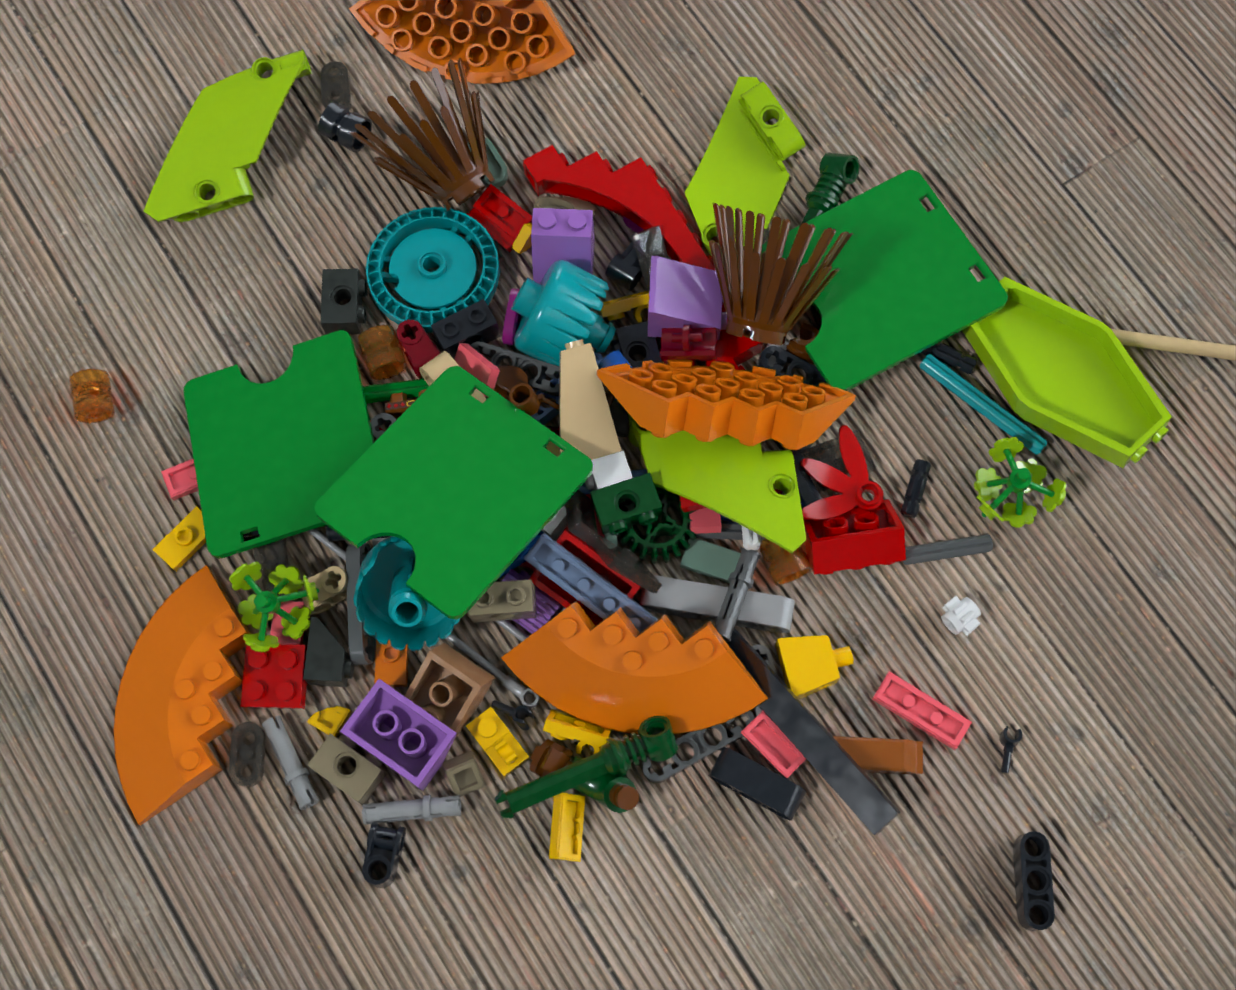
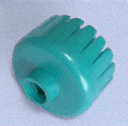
[511,259,616,367]
[353,536,460,651]

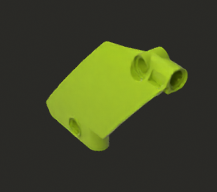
[143,49,312,222]
[684,76,806,256]
[628,413,807,553]

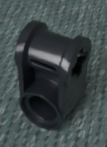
[362,822,406,888]

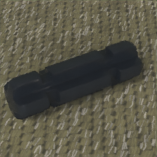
[921,342,977,374]
[901,459,931,518]

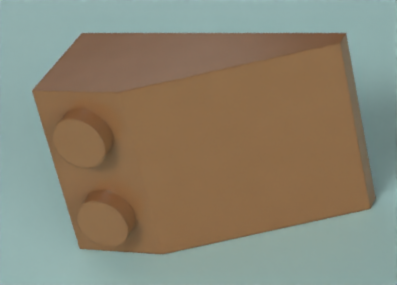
[404,643,495,742]

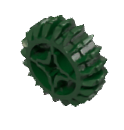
[617,487,696,564]

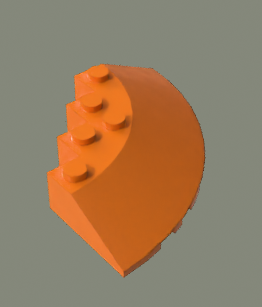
[349,0,576,84]
[597,360,856,450]
[114,565,251,826]
[501,601,768,734]

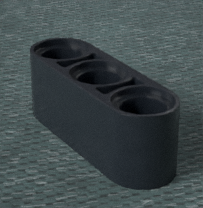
[708,747,806,821]
[1013,831,1055,931]

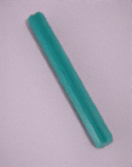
[919,354,1048,455]

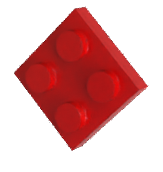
[240,644,307,709]

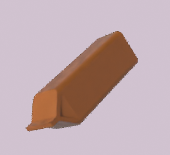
[833,736,923,774]

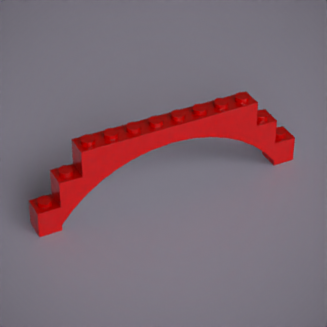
[523,145,763,371]

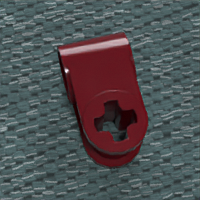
[397,319,440,379]

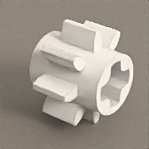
[941,596,981,636]

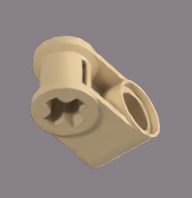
[298,566,348,615]

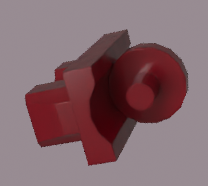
[660,324,717,361]

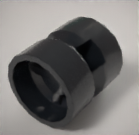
[318,101,372,153]

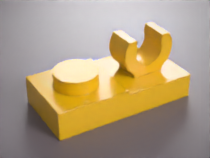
[598,290,649,322]
[466,707,530,778]
[543,709,611,754]

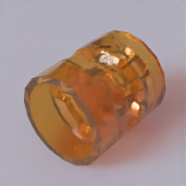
[357,325,407,380]
[69,369,115,423]
[759,538,812,585]

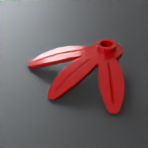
[801,425,884,521]

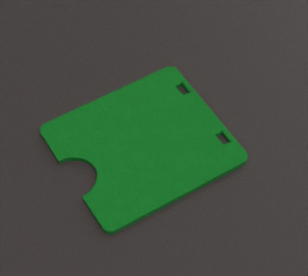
[761,170,1008,391]
[183,330,374,559]
[314,366,593,619]

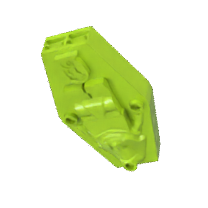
[962,277,1172,468]

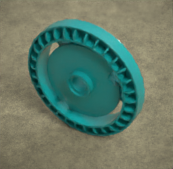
[366,207,500,333]

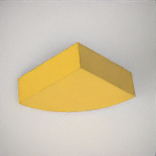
[512,223,532,254]
[307,706,352,737]

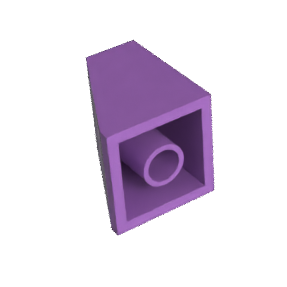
[531,208,595,284]
[648,256,727,340]

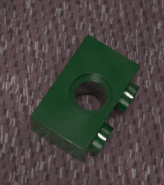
[590,473,662,535]

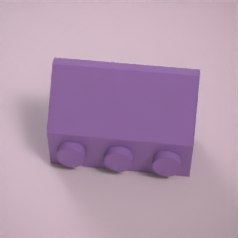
[340,679,457,791]

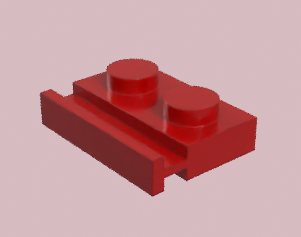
[466,184,532,253]

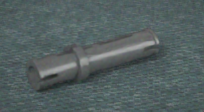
[714,548,761,642]

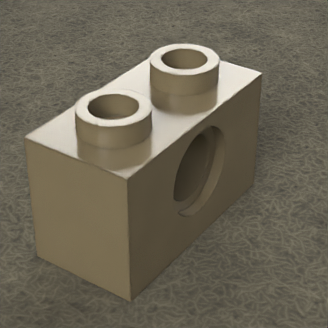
[468,579,537,622]
[307,733,386,805]

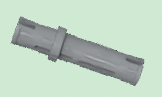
[262,716,319,810]
[362,795,462,825]

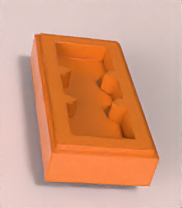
[374,639,409,687]

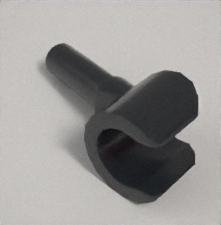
[491,700,536,731]
[999,726,1023,774]

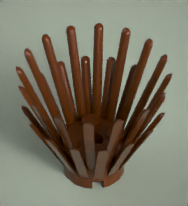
[349,58,495,212]
[708,203,853,345]

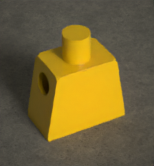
[775,635,854,699]

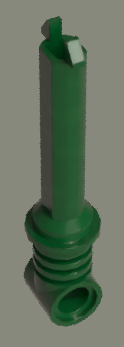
[801,152,860,224]
[494,716,678,818]

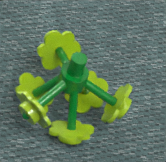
[974,437,1066,528]
[229,561,319,652]

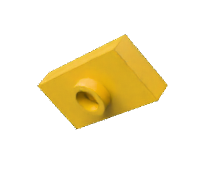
[152,506,206,572]
[549,793,585,862]

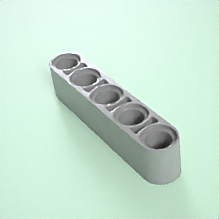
[639,575,795,633]

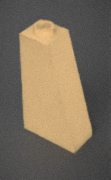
[559,339,621,460]

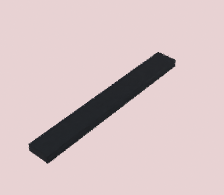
[726,628,901,835]

